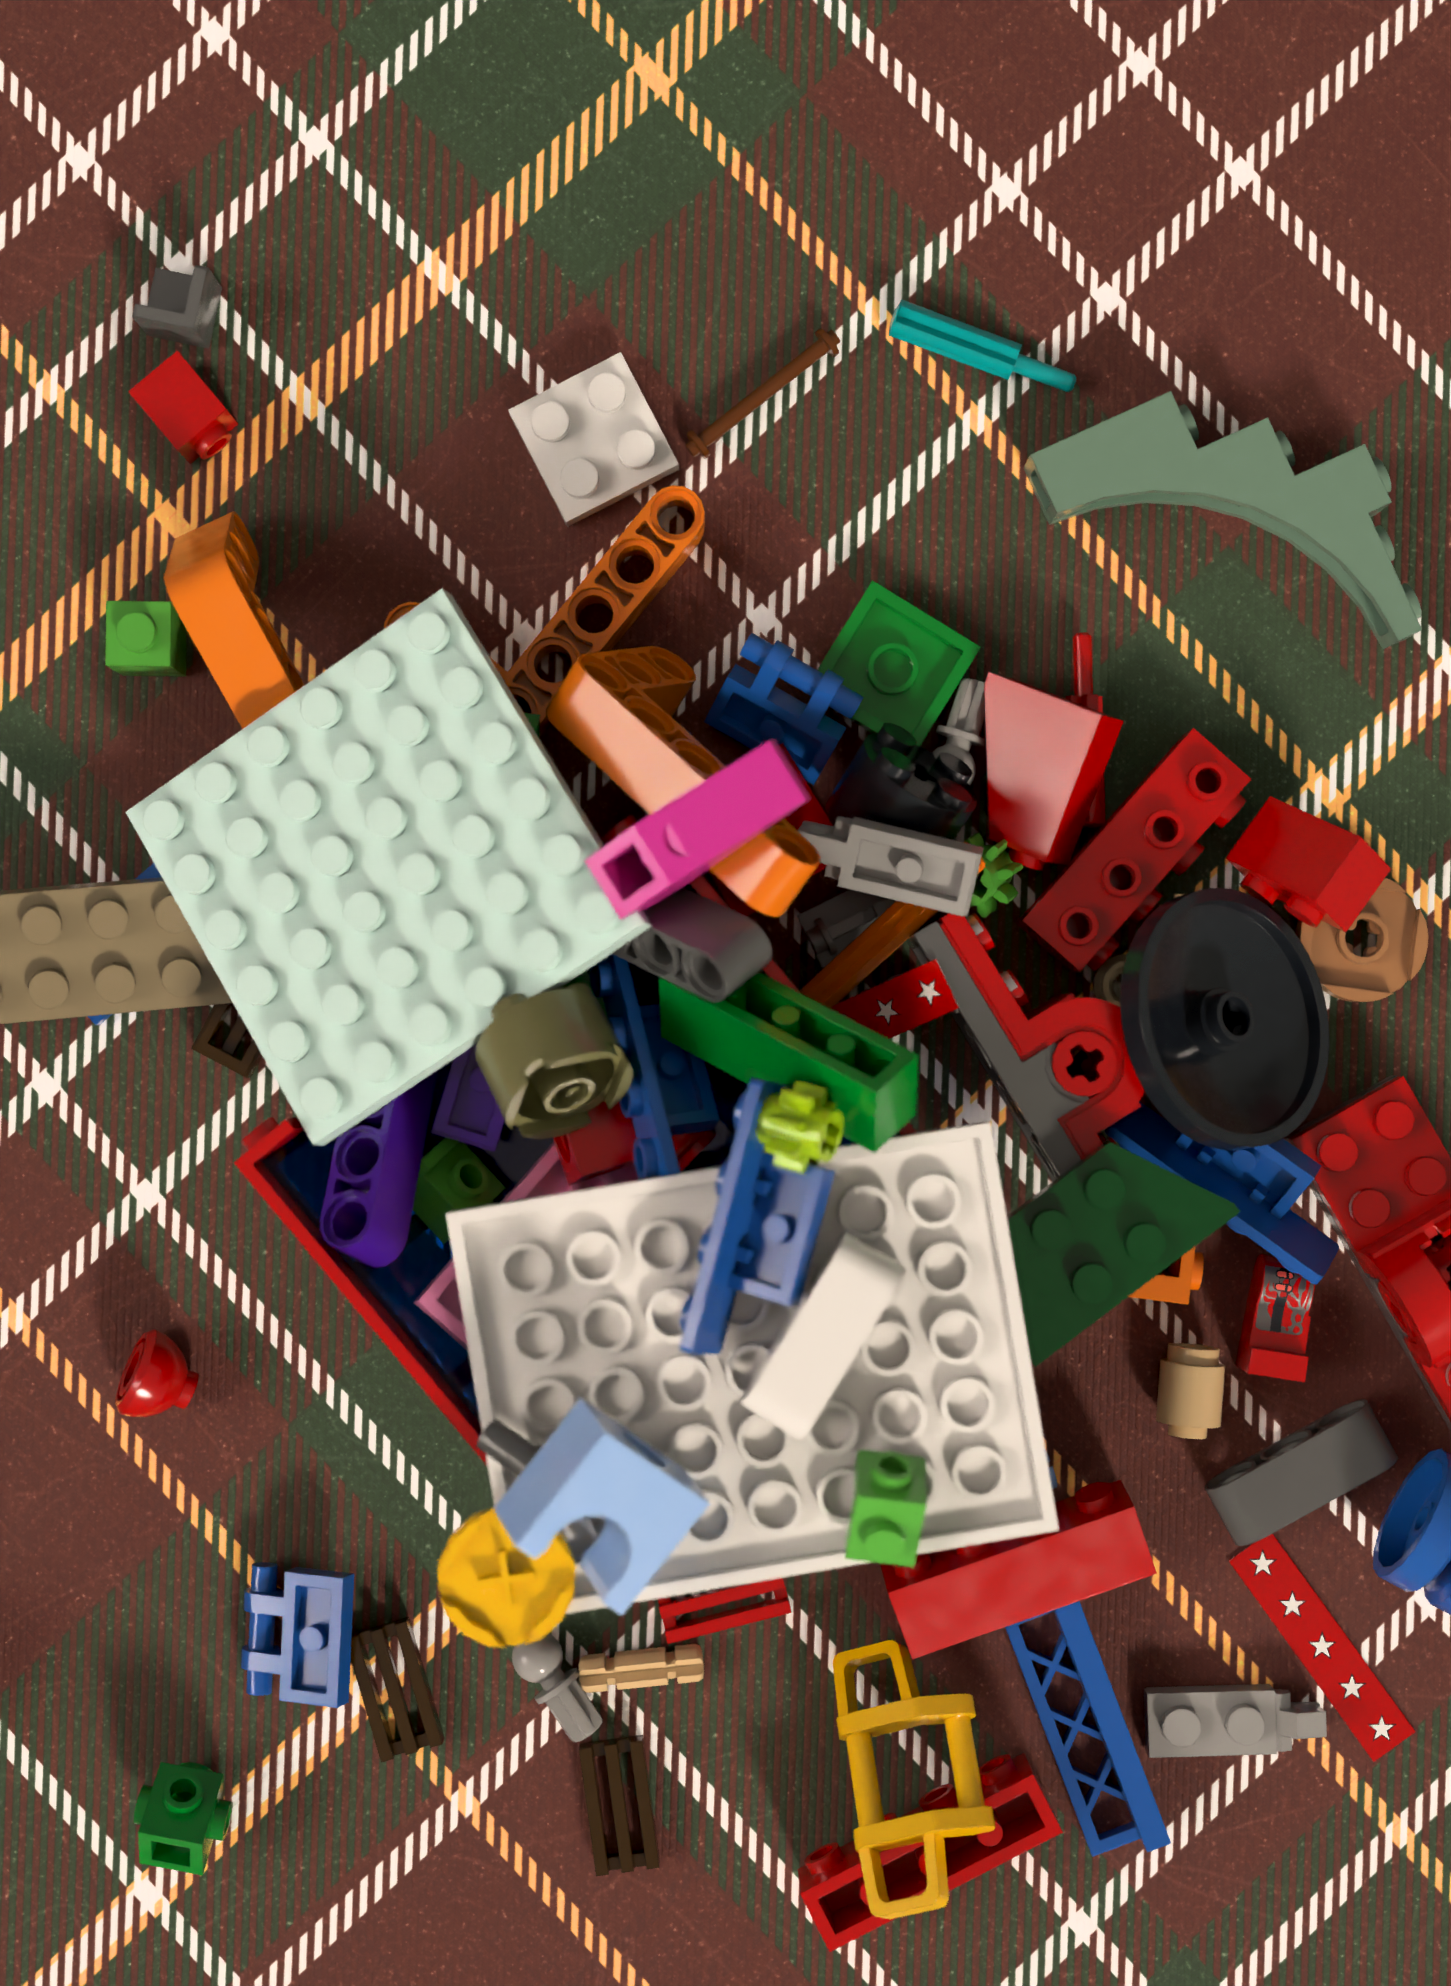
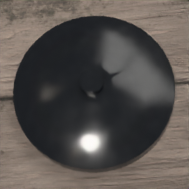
[1120,888,1329,1150]

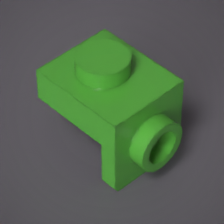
[845,1450,927,1567]

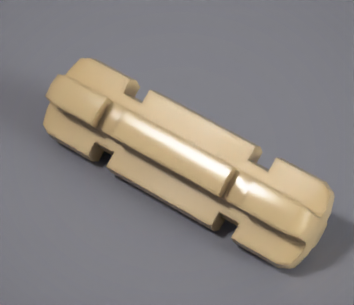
[579,1644,704,1693]

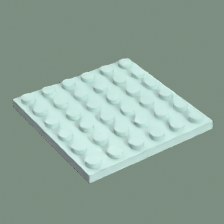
[126,589,652,1146]

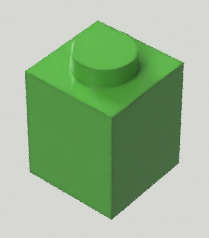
[105,601,187,677]

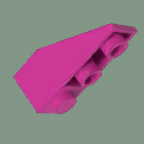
[584,739,811,919]

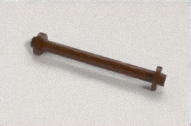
[685,328,841,459]

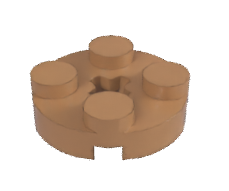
[1295,878,1428,1002]

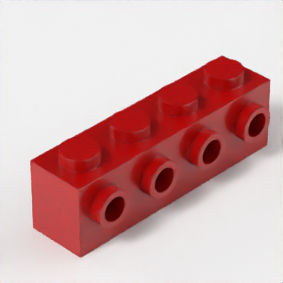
[1016,728,1251,973]
[880,1479,1157,1659]
[798,1753,1063,1952]

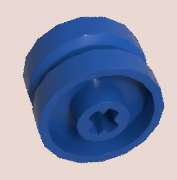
[1373,1448,1451,1615]

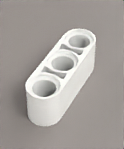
[740,1231,905,1440]

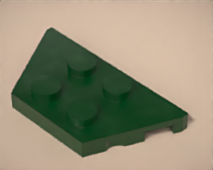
[1007,1141,1241,1367]

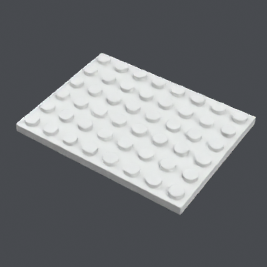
[446,1121,1059,1614]

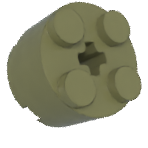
[476,983,633,1139]

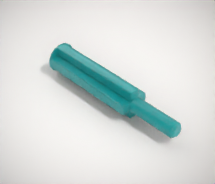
[889,299,1077,392]

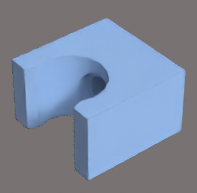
[493,1398,710,1615]

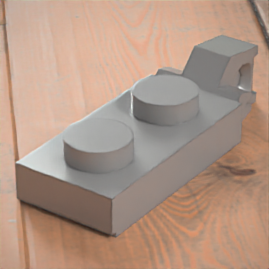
[798,816,984,916]
[1144,1684,1327,1758]

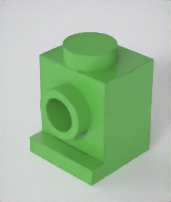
[412,1137,505,1244]

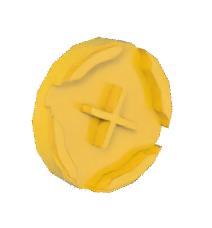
[437,1506,576,1648]

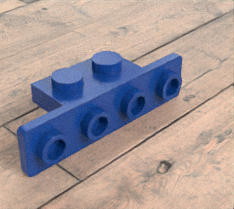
[589,953,720,1179]
[680,1078,835,1355]
[1104,1101,1339,1284]

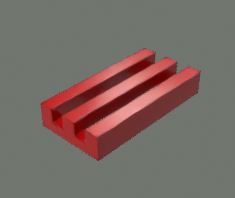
[657,1577,792,1644]

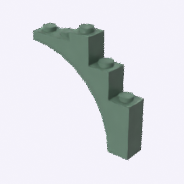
[1023,391,1422,650]

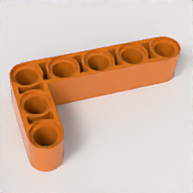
[384,485,705,737]
[164,511,304,729]
[545,646,820,917]

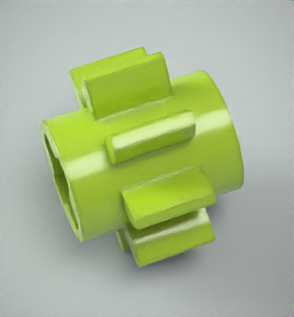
[757,1081,844,1174]

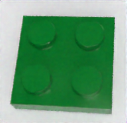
[817,580,981,747]

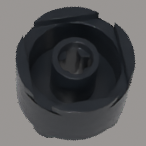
[826,723,977,840]

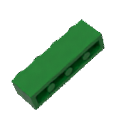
[658,972,918,1153]

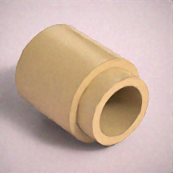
[1156,1343,1225,1439]

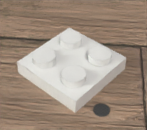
[508,352,679,527]

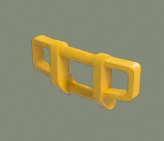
[833,1640,996,1919]

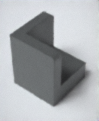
[132,265,222,349]

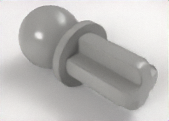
[932,678,986,785]
[512,1633,602,1743]

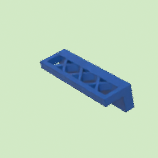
[1005,1601,1171,1857]

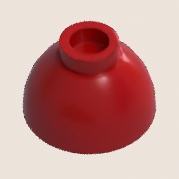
[115,1329,199,1417]

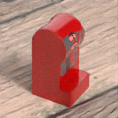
[1235,1253,1315,1382]

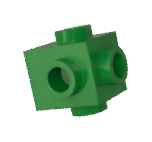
[134,1762,233,1876]

